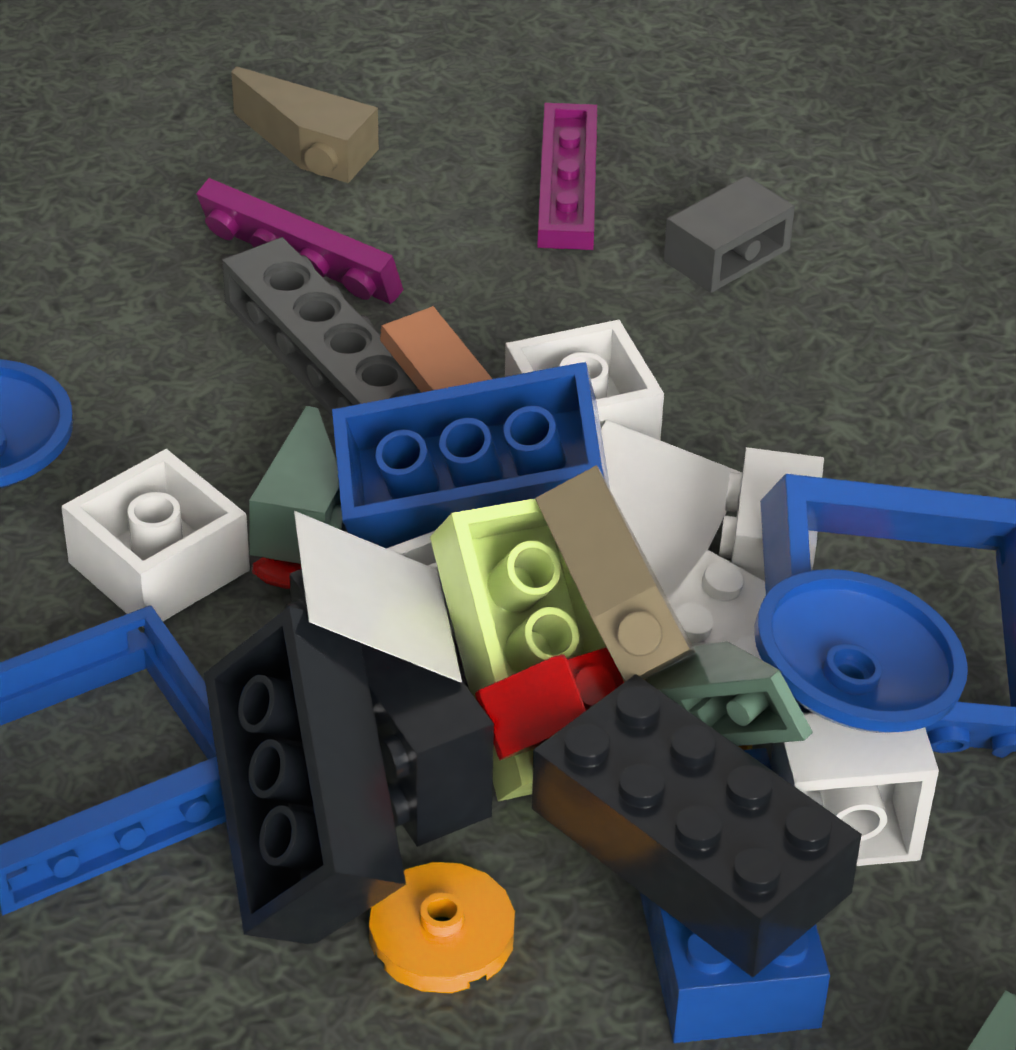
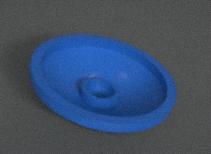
[0,359,73,489]
[754,569,968,733]

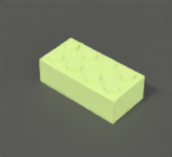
[430,498,625,801]

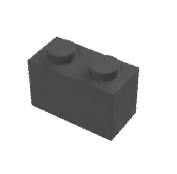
[664,176,795,293]

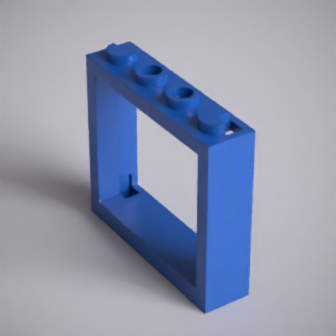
[760,474,1016,758]
[0,605,226,916]

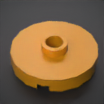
[369,862,515,993]

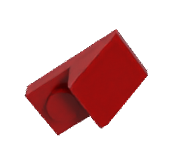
[475,647,624,761]

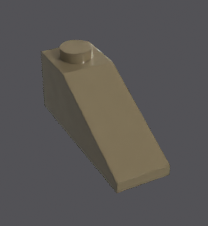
[231,66,379,183]
[535,465,696,682]

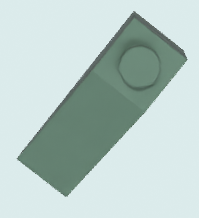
[249,406,348,564]
[645,641,813,746]

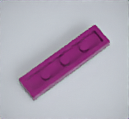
[537,103,597,250]
[196,178,404,304]

